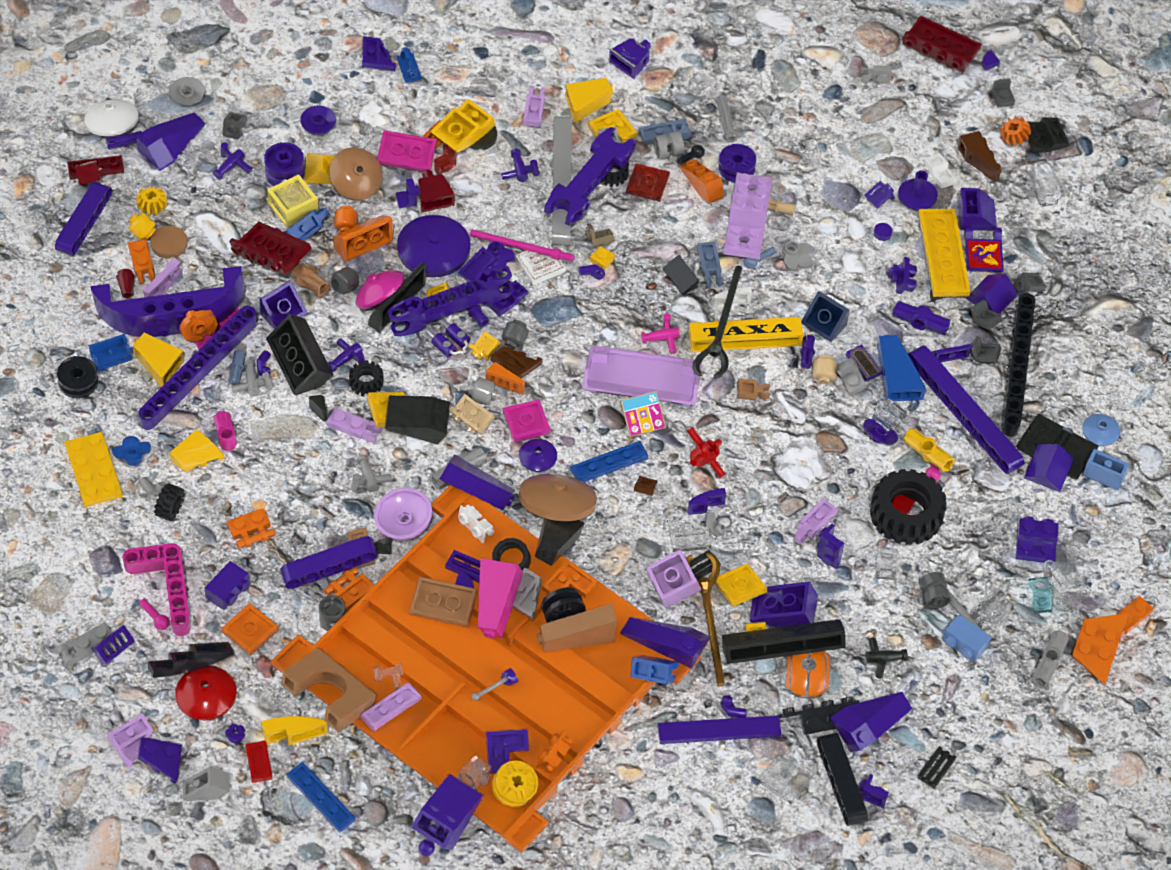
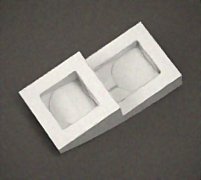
[924,153,957,189]
[713,287,751,310]

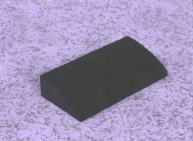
[368,262,426,333]

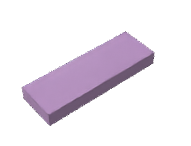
[360,682,421,732]

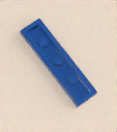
[570,441,648,482]
[287,762,356,833]

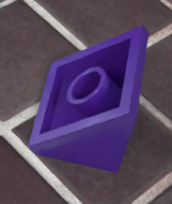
[966,273,1018,314]
[259,280,308,329]
[1024,444,1074,492]

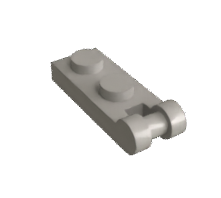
[56,622,116,667]

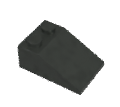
[384,395,450,445]

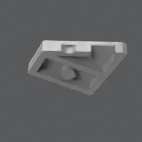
[512,568,542,620]

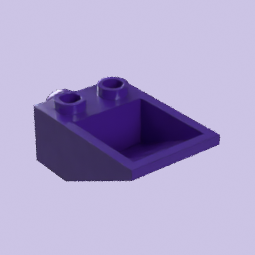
[411,774,484,856]

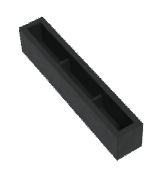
[722,619,846,664]

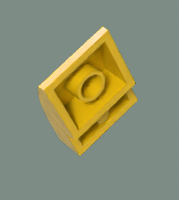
[431,99,496,153]

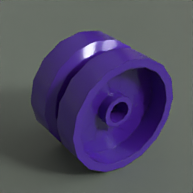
[264,142,305,186]

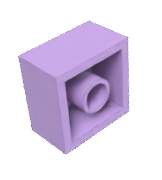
[645,549,702,608]

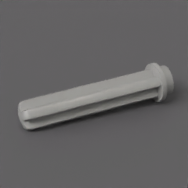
[716,94,738,143]

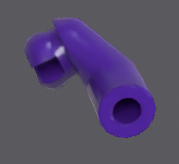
[578,264,605,279]
[720,695,747,718]

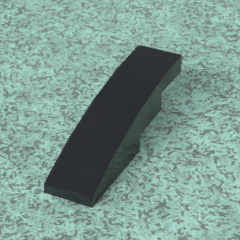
[148,642,234,678]

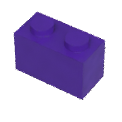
[204,561,250,610]

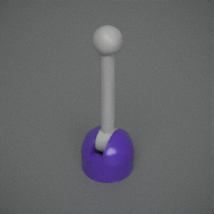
[472,668,518,701]

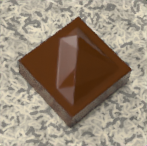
[634,476,658,496]

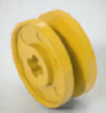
[492,761,538,808]

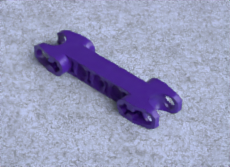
[544,127,636,226]
[387,266,514,337]

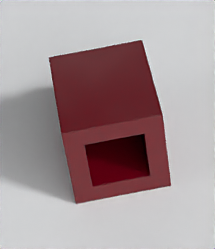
[75,160,103,185]

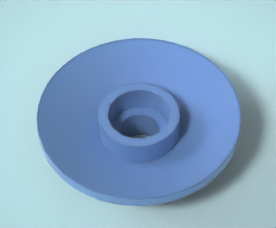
[1082,414,1120,446]

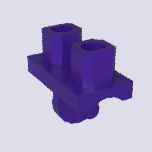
[887,257,917,294]

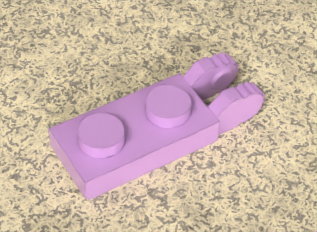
[523,86,545,127]
[143,259,182,297]
[327,407,383,442]

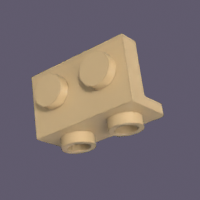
[449,394,495,435]

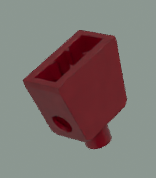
[418,170,455,213]

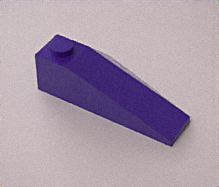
[830,691,913,752]

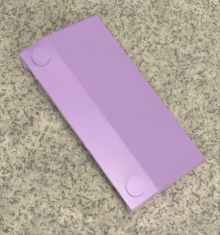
[583,345,702,406]

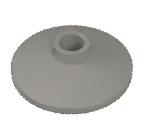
[169,77,205,106]

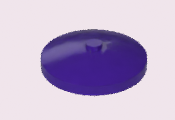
[397,215,471,277]

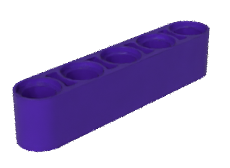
[55,182,112,256]
[280,536,378,589]

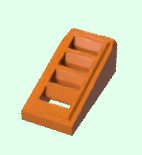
[486,362,525,394]

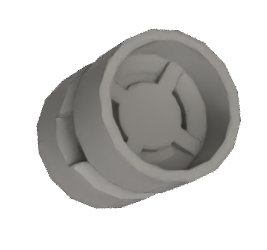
[653,131,684,159]

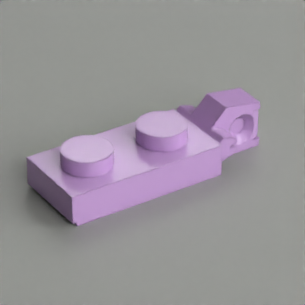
[794,499,839,544]

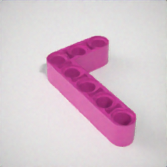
[123,543,191,636]

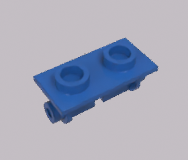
[396,47,422,83]

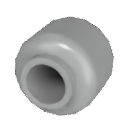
[469,378,498,405]

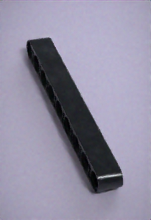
[1002,293,1036,437]

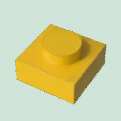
[589,246,615,270]

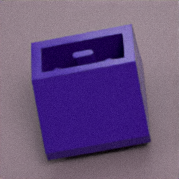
[958,188,997,230]

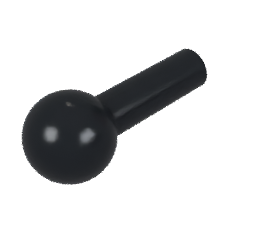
[677,145,705,165]

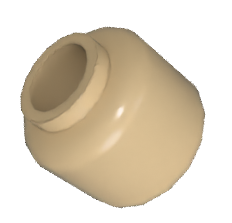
[812,355,838,384]

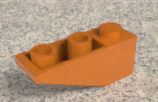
[680,159,724,203]

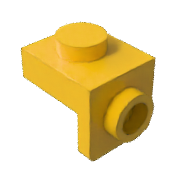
[469,331,501,361]

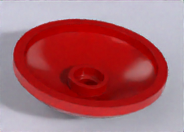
[175,665,237,721]

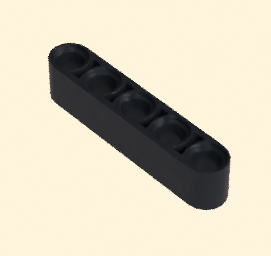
[817,733,868,826]

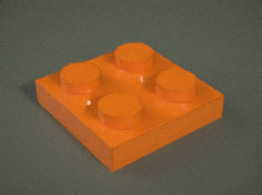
[221,603,279,656]

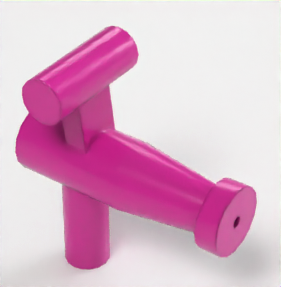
[641,313,680,354]

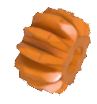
[1000,115,1031,147]

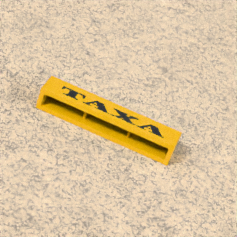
[688,317,803,352]

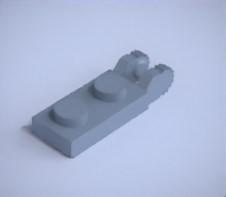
[697,242,722,288]

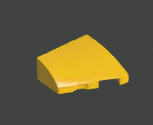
[169,429,224,472]

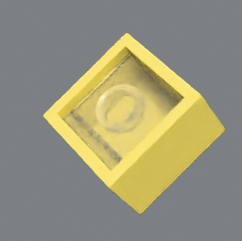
[267,175,318,227]

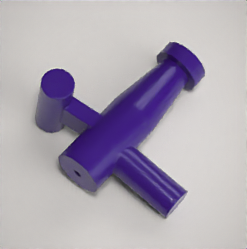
[213,142,252,180]
[501,149,540,182]
[328,338,365,372]

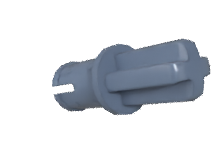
[228,350,246,386]

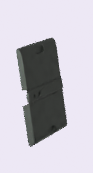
[1016,414,1099,480]

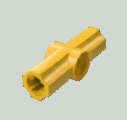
[903,429,955,472]

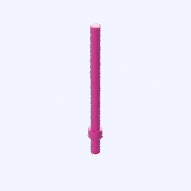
[470,229,575,262]

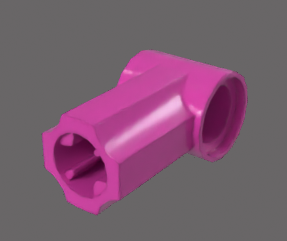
[213,411,237,451]

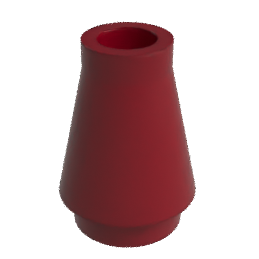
[116,269,135,298]

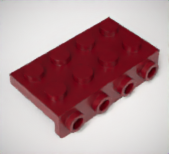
[902,15,982,73]
[229,221,312,275]

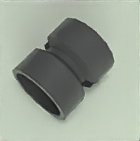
[920,572,951,609]
[319,595,345,631]

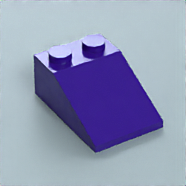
[750,581,818,627]

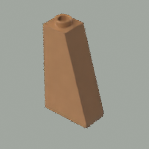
[537,604,617,652]

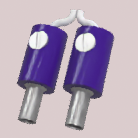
[425,318,471,358]

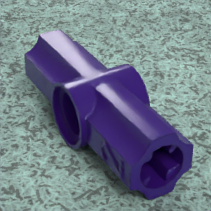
[893,301,951,335]

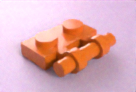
[227,508,275,549]
[323,567,374,613]

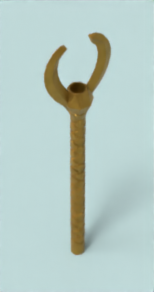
[686,552,725,687]

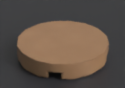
[150,226,187,259]

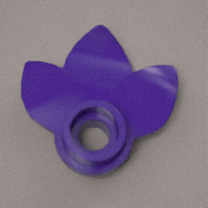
[487,241,515,274]

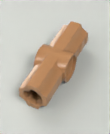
[288,261,330,296]

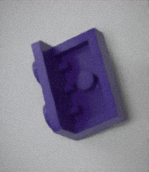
[817,524,845,569]

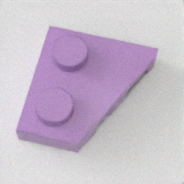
[107,714,153,768]

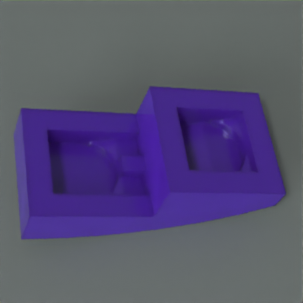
[687,488,726,515]

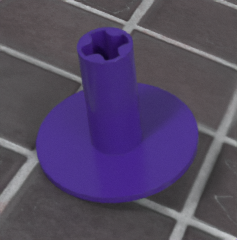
[898,170,938,210]

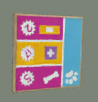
[620,391,666,437]

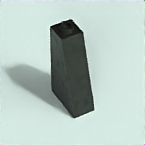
[535,518,585,566]

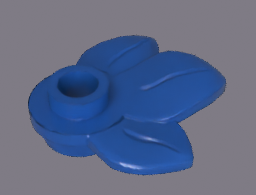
[111,436,151,466]

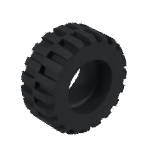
[870,469,947,545]

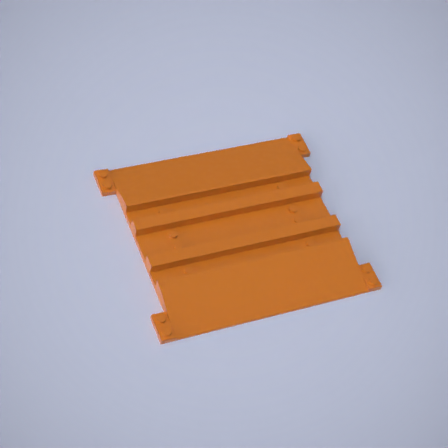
[271,485,702,854]

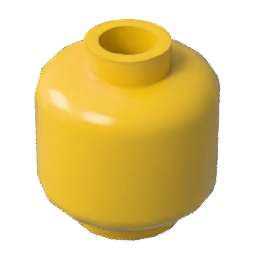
[128,213,156,240]

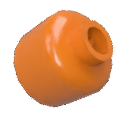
[334,206,358,232]

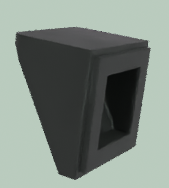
[309,395,327,421]

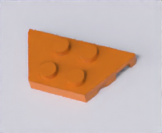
[1072,613,1128,685]

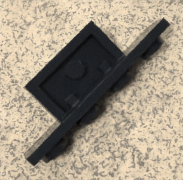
[778,696,860,735]

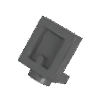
[991,78,1015,108]
[222,112,247,139]
[1013,272,1047,296]

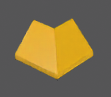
[304,153,336,184]

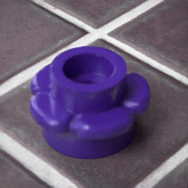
[225,724,245,743]

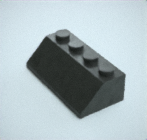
[266,314,333,395]

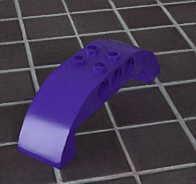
[91,266,246,337]

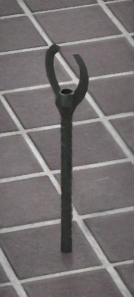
[693,265,742,378]

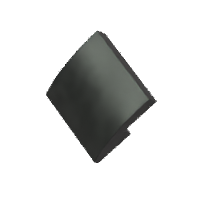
[1028,117,1070,153]

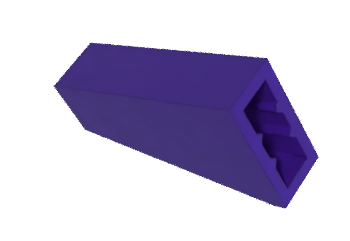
[439,454,515,510]

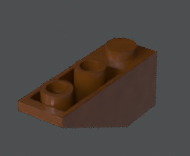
[958,131,1002,182]

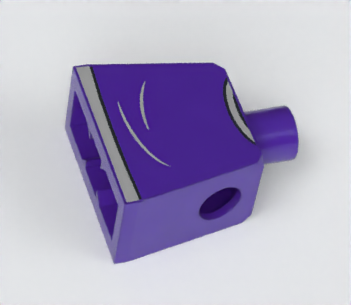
[609,38,651,79]

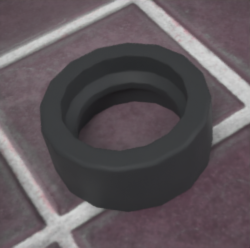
[492,538,531,571]

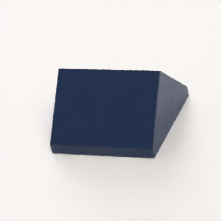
[801,291,850,342]

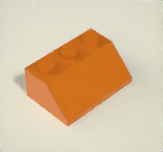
[333,215,393,263]

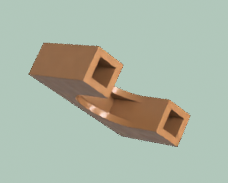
[281,648,376,733]

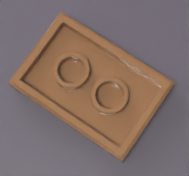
[409,576,478,628]

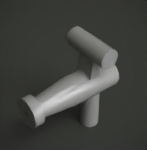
[231,359,273,396]
[351,455,392,492]

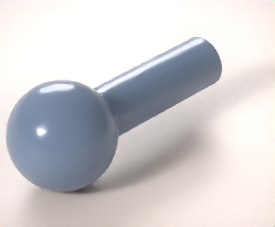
[743,246,777,269]

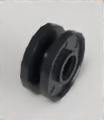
[57,356,98,399]
[541,587,586,623]

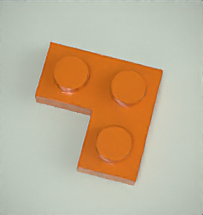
[542,559,598,598]

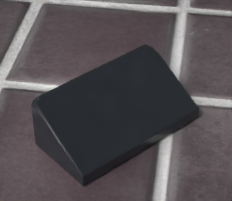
[663,255,699,295]

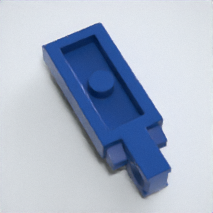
[284,208,330,241]

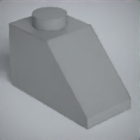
[183,766,230,801]

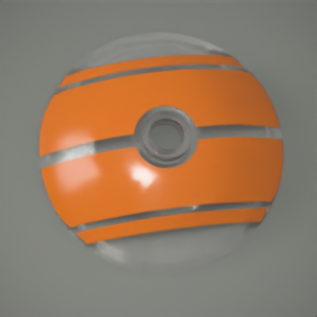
[777,651,838,699]

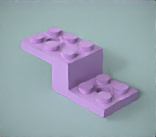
[723,173,773,259]

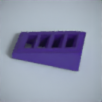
[91,625,135,665]

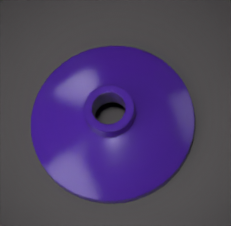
[300,106,336,134]
[863,419,898,444]
[519,439,557,472]

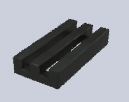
[690,550,721,580]
[917,746,957,789]

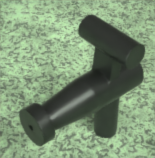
[866,638,908,679]

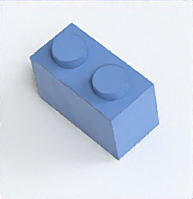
[1083,449,1130,491]
[943,614,991,662]

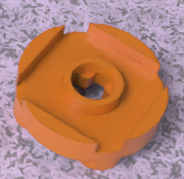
[179,310,218,342]

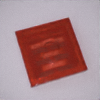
[626,163,670,202]

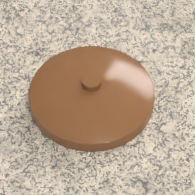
[519,474,597,521]

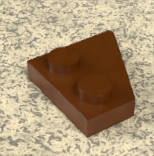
[490,346,543,379]

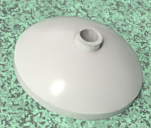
[84,99,139,136]

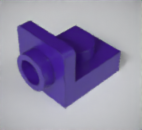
[865,180,895,209]
[859,774,889,809]

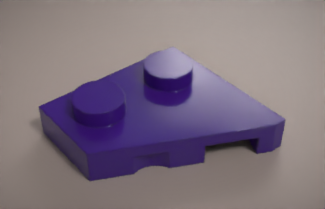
[362,36,396,71]
[137,737,182,784]

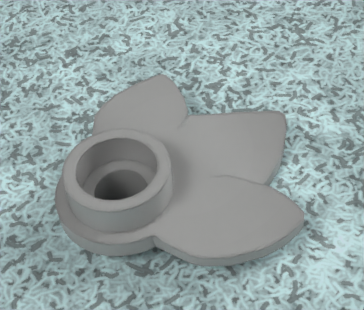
[782,241,815,271]

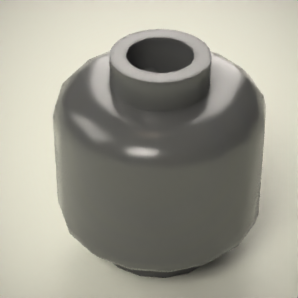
[331,267,359,294]
[501,320,529,349]

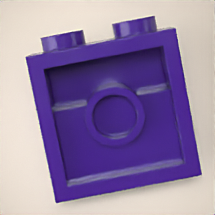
[1016,516,1059,564]

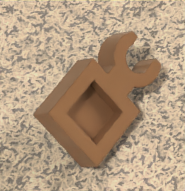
[737,378,770,400]

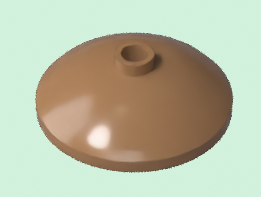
[329,147,382,201]

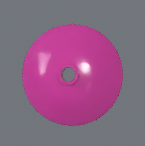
[355,270,404,309]

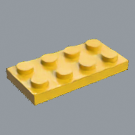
[64,432,123,507]

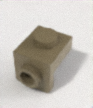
[585,223,615,246]

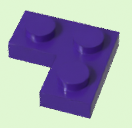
[485,729,529,774]

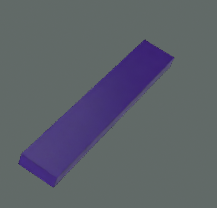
[657,715,781,744]

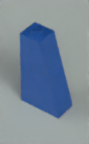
[877,335,926,402]

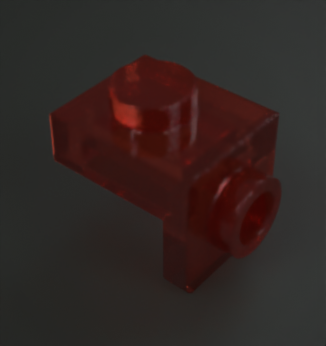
[434,144,457,174]

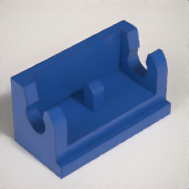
[88,334,133,372]
[631,655,679,684]

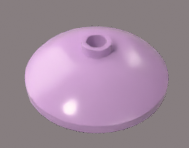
[374,488,433,541]

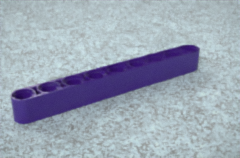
[138,306,257,430]
[908,345,1025,474]

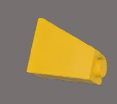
[565,78,614,122]
[133,333,184,387]

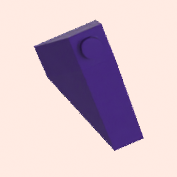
[136,112,206,171]
[620,617,711,669]

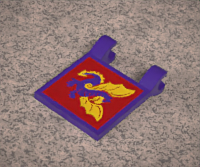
[964,226,1004,272]

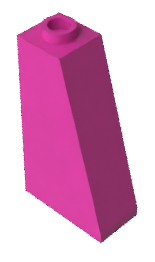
[478,558,523,639]

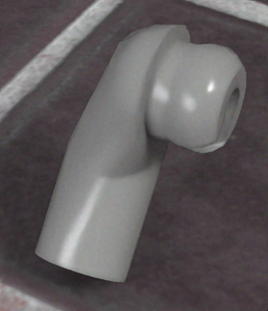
[138,477,165,495]
[706,512,726,537]

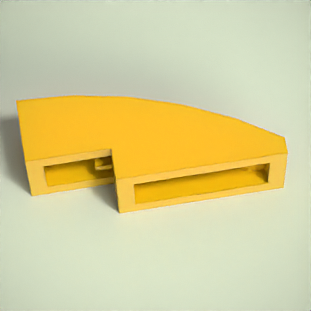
[261,716,328,745]

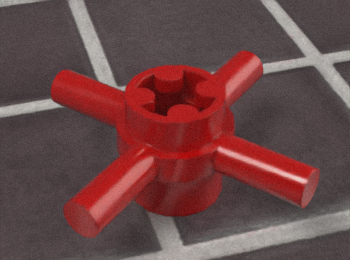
[687,427,726,478]

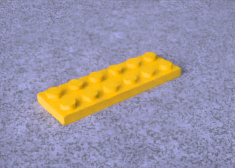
[918,209,971,297]

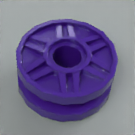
[718,144,756,183]

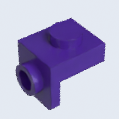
[396,178,419,208]

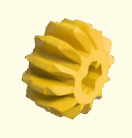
[136,185,167,216]

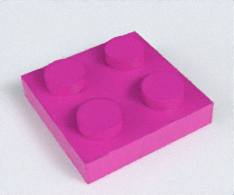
[503,399,551,442]

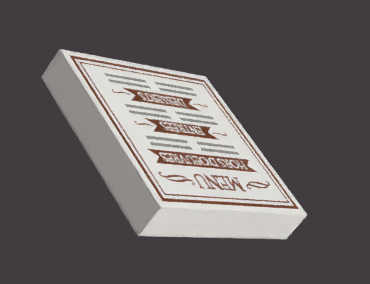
[516,242,566,285]

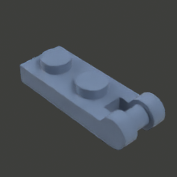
[639,119,692,145]

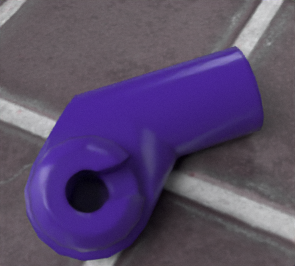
[256,350,271,376]

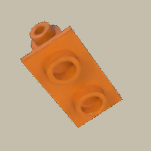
[536,730,572,773]

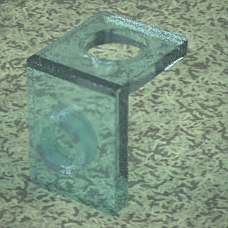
[1029,576,1054,614]

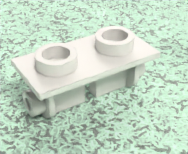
[458,505,494,544]

